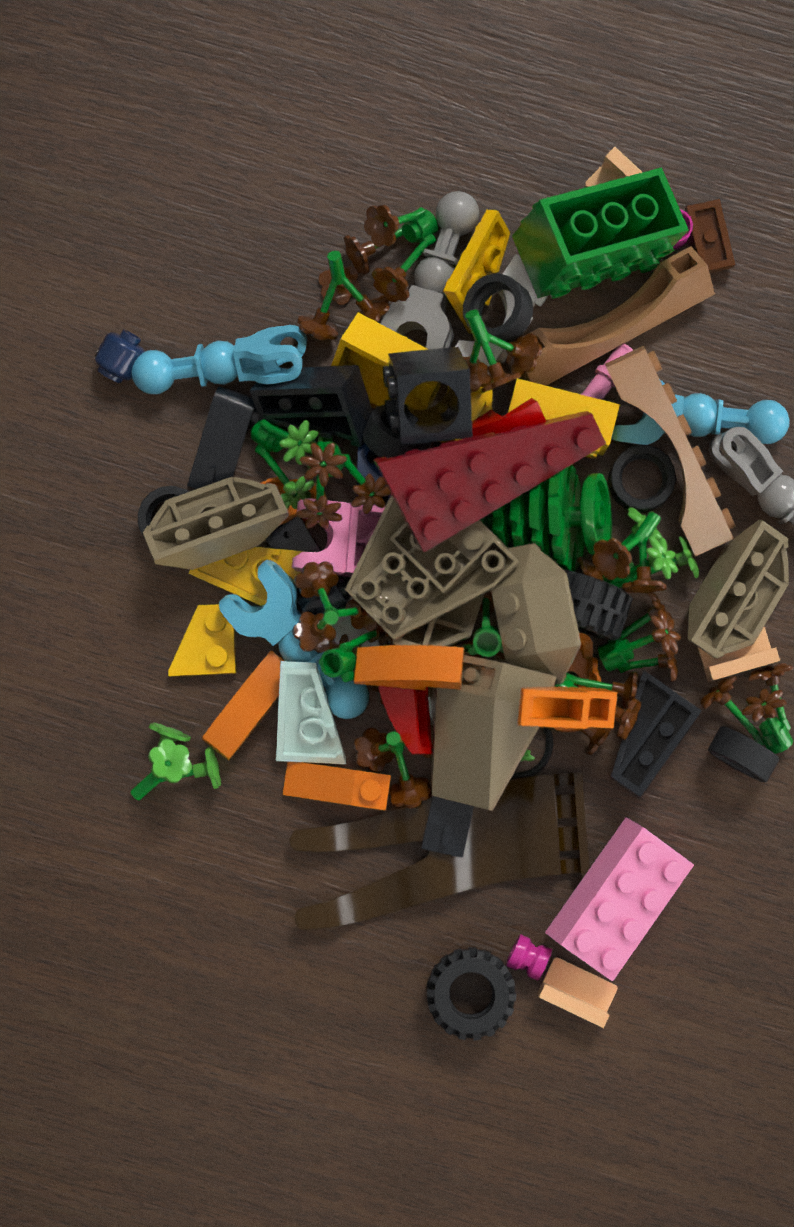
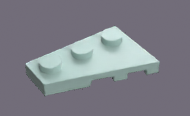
[276,661,346,764]

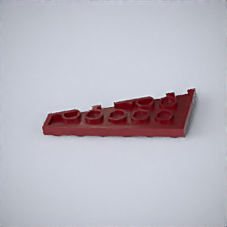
[373,411,606,552]

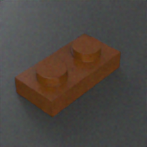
[685,199,735,273]

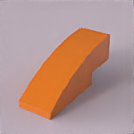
[354,645,464,690]
[201,650,284,761]
[518,687,617,729]

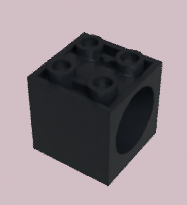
[383,347,473,445]

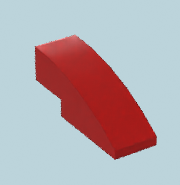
[378,686,432,755]

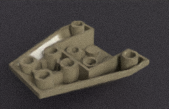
[345,495,520,640]
[430,655,556,811]

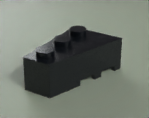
[611,670,702,800]

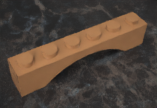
[522,246,715,386]
[605,346,736,557]

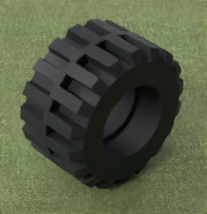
[563,569,633,641]
[427,947,516,1041]

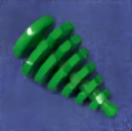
[480,464,612,572]

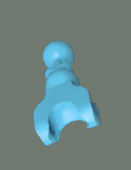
[132,325,307,394]
[611,380,790,445]
[219,560,369,719]

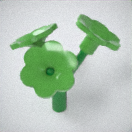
[131,723,221,801]

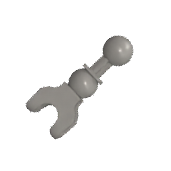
[380,191,480,349]
[709,427,794,526]

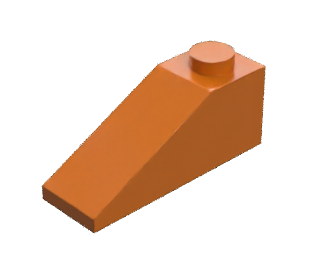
[283,761,391,810]

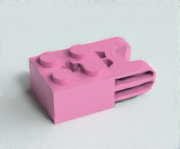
[292,498,386,577]

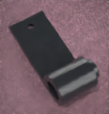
[187,386,260,489]
[266,516,352,615]
[421,796,474,858]

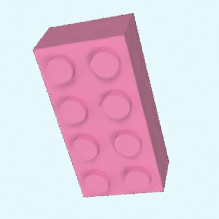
[545,817,694,981]

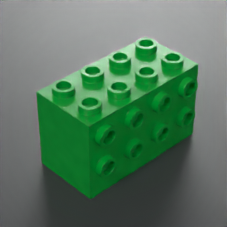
[512,167,689,299]

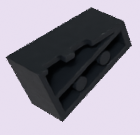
[250,365,373,447]

